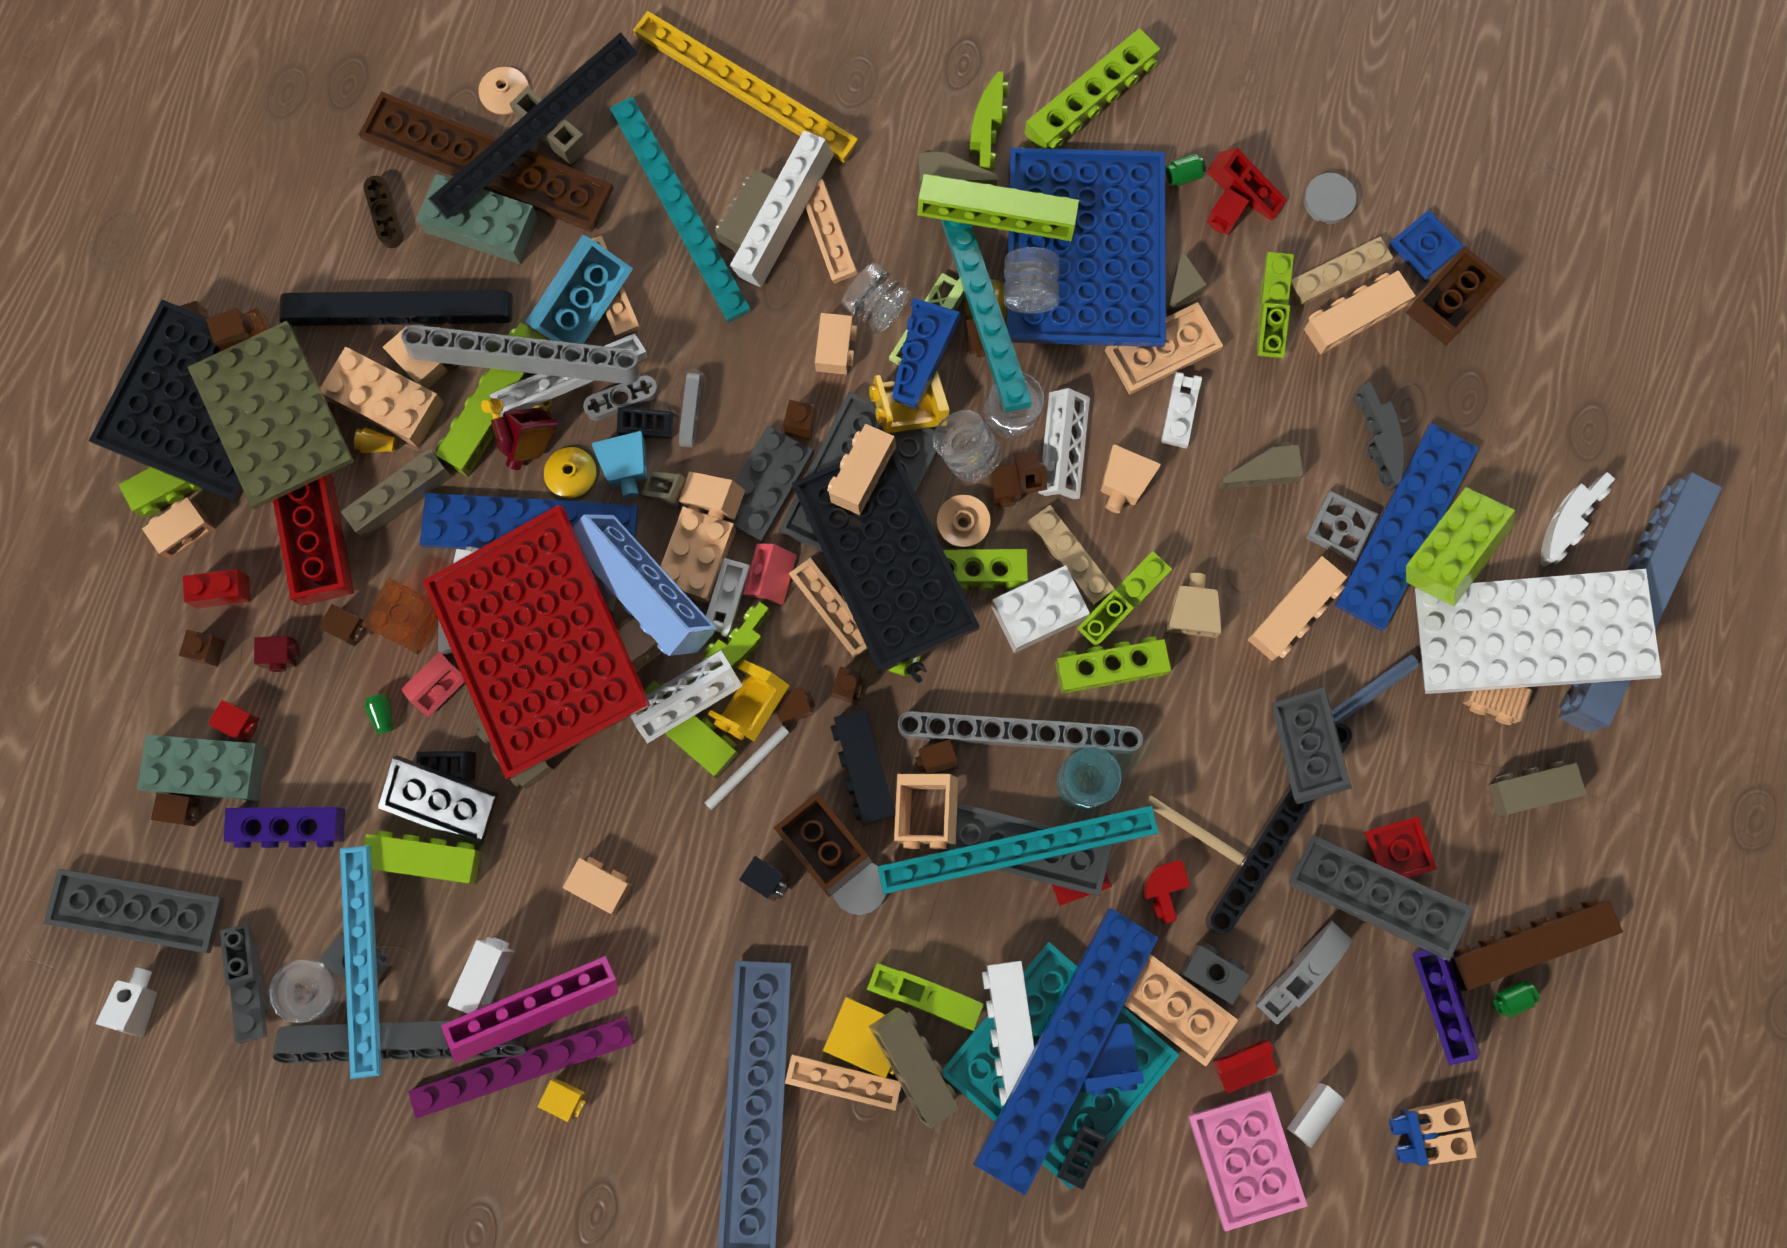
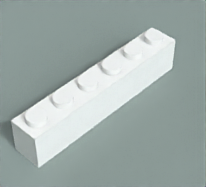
[730,131,834,287]
[982,961,1034,1106]

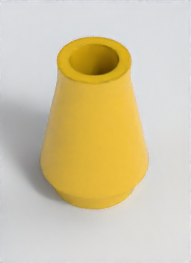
[354,427,396,453]

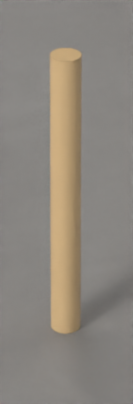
[1145,795,1245,865]

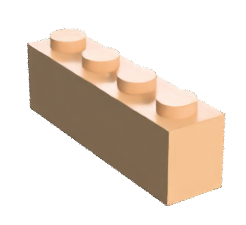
[1304,270,1415,355]
[1247,556,1347,661]

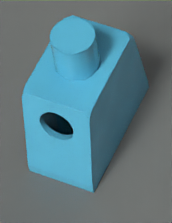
[592,431,648,498]

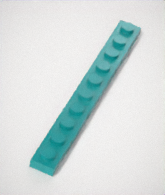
[610,96,751,323]
[940,219,1032,413]
[877,806,1159,895]

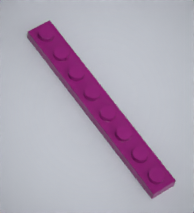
[408,1017,635,1119]

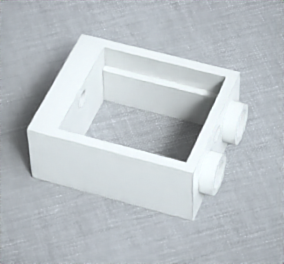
[448,937,515,1014]

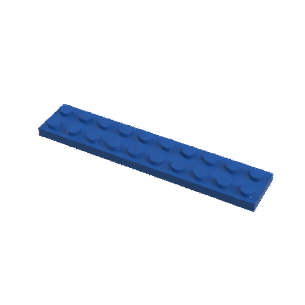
[973,908,1158,1196]

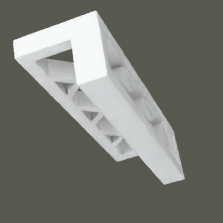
[1039,388,1090,499]
[631,651,742,744]

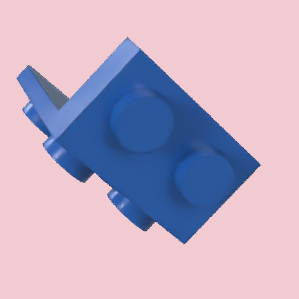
[1083,1023,1144,1096]

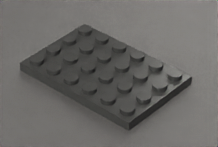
[779,391,944,553]

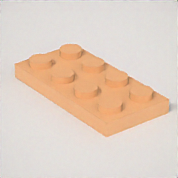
[1105,302,1223,395]
[1124,954,1238,1066]

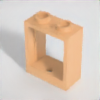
[894,774,958,849]

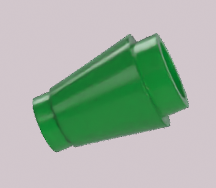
[363,693,393,735]

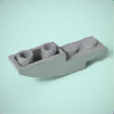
[1255,920,1353,1025]

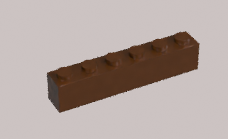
[1450,897,1623,991]

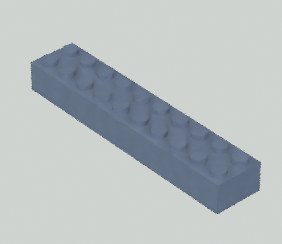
[1558,473,1722,733]

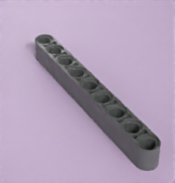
[272,1021,528,1064]

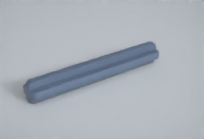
[1332,655,1419,723]

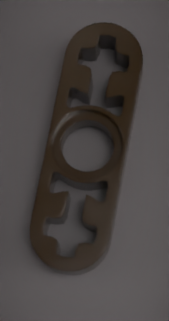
[363,175,404,248]

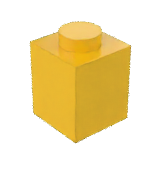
[537,1078,586,1122]

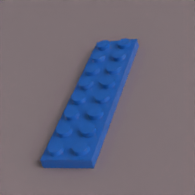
[1334,423,1479,631]
[420,493,639,549]

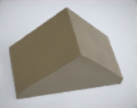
[1167,254,1207,313]
[640,471,686,510]

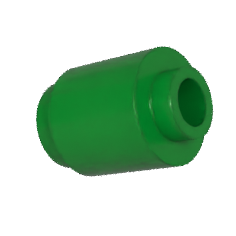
[1165,154,1206,186]
[1493,981,1540,1018]

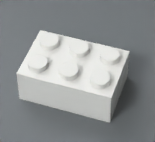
[991,565,1090,653]

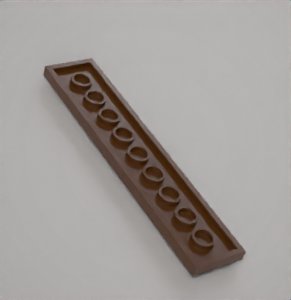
[358,91,614,232]

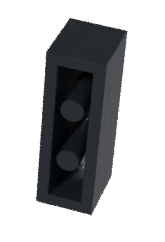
[739,856,790,901]

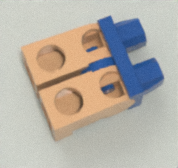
[1388,1098,1477,1166]

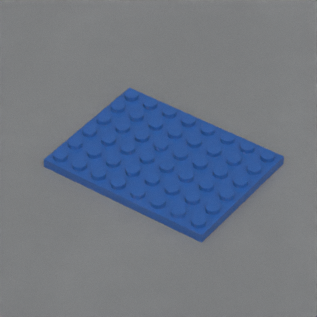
[1007,148,1166,347]

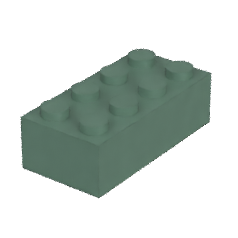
[416,174,539,264]
[137,735,267,802]

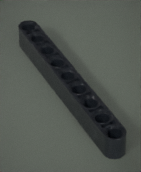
[279,290,513,326]
[1206,723,1352,934]

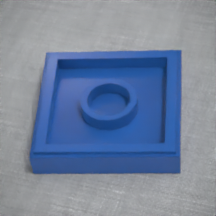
[1389,210,1464,282]

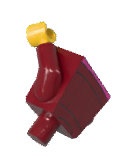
[481,398,558,470]

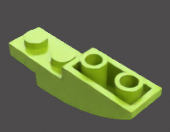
[969,71,1008,171]
[1257,252,1294,359]
[1077,551,1173,647]
[687,602,770,685]
[867,963,984,1032]

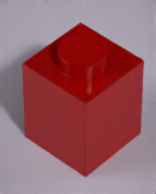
[1206,187,1249,235]
[207,700,260,742]

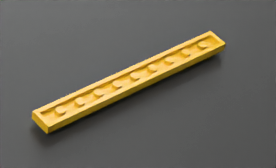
[633,11,858,163]

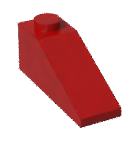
[1206,147,1287,220]

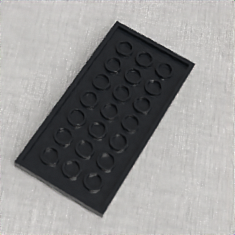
[792,451,980,674]

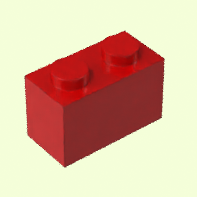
[183,569,251,609]

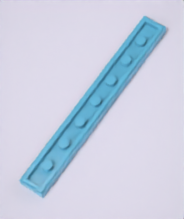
[340,845,382,1079]

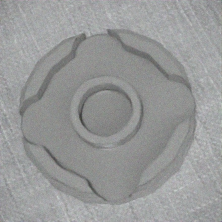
[1303,173,1357,224]
[833,863,886,915]

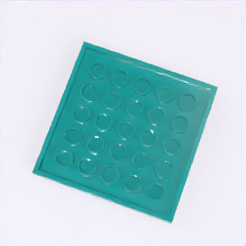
[942,942,1179,1189]

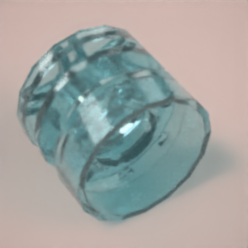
[1056,747,1122,810]

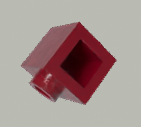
[254,636,300,672]

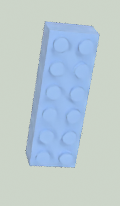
[573,514,717,656]

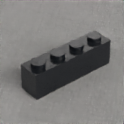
[830,709,895,826]

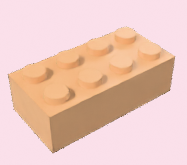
[320,347,445,448]

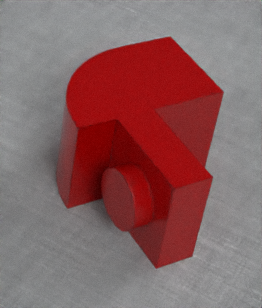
[1142,860,1190,924]

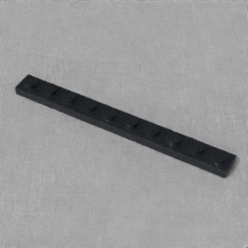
[428,32,638,220]

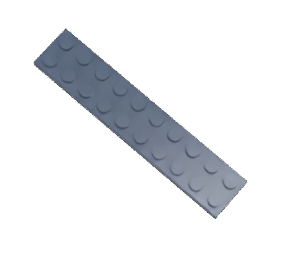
[718,961,792,1248]

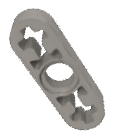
[679,373,702,448]
[583,376,658,421]

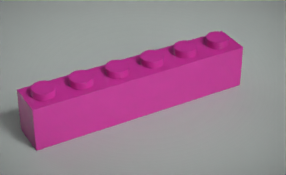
[441,956,618,1064]

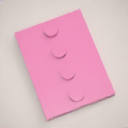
[1188,1091,1307,1232]

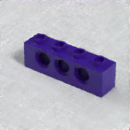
[223,807,345,848]
[1412,948,1481,1066]

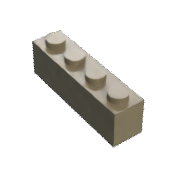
[340,448,452,540]
[869,1008,959,1129]

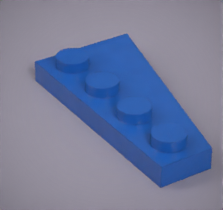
[892,298,962,409]

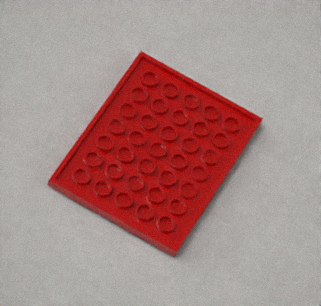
[422,505,651,779]

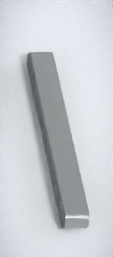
[401,325,640,384]
[898,711,1143,754]

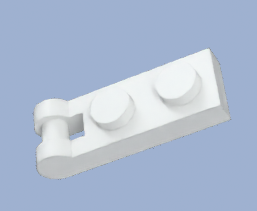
[1161,371,1202,448]
[706,558,750,637]

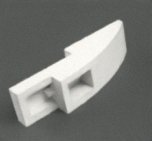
[1540,472,1615,567]

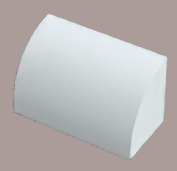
[1287,1083,1345,1148]

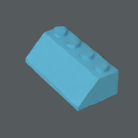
[525,235,633,344]

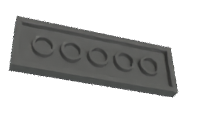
[937,803,1112,897]
[1289,834,1473,961]
[44,869,224,953]

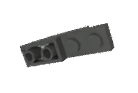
[1354,382,1404,492]
[220,923,269,1044]

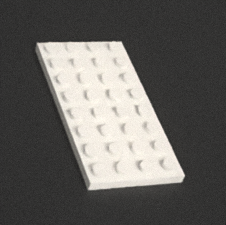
[1415,569,1662,694]

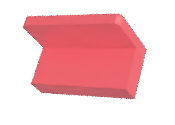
[743,544,797,605]
[401,652,465,717]

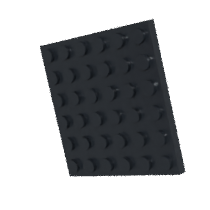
[89,299,308,503]

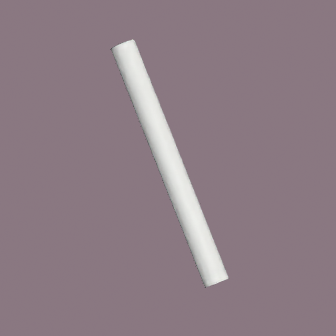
[704,726,789,810]

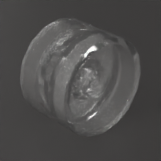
[269,959,344,1023]

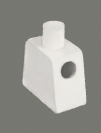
[96,967,157,1037]

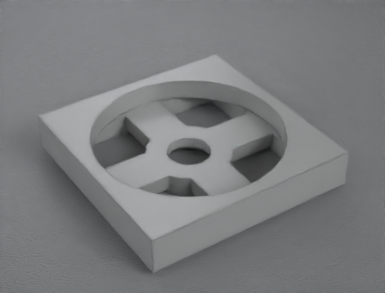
[1305,490,1378,562]

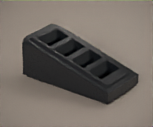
[617,407,673,438]
[416,751,476,780]
[1057,1123,1108,1190]

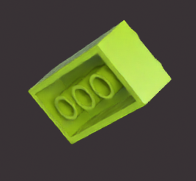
[1406,487,1515,607]

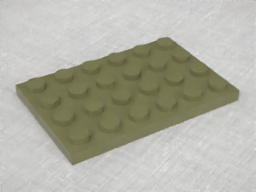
[188,321,354,509]

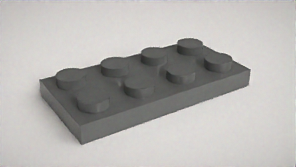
[723,426,814,543]
[1271,687,1352,804]

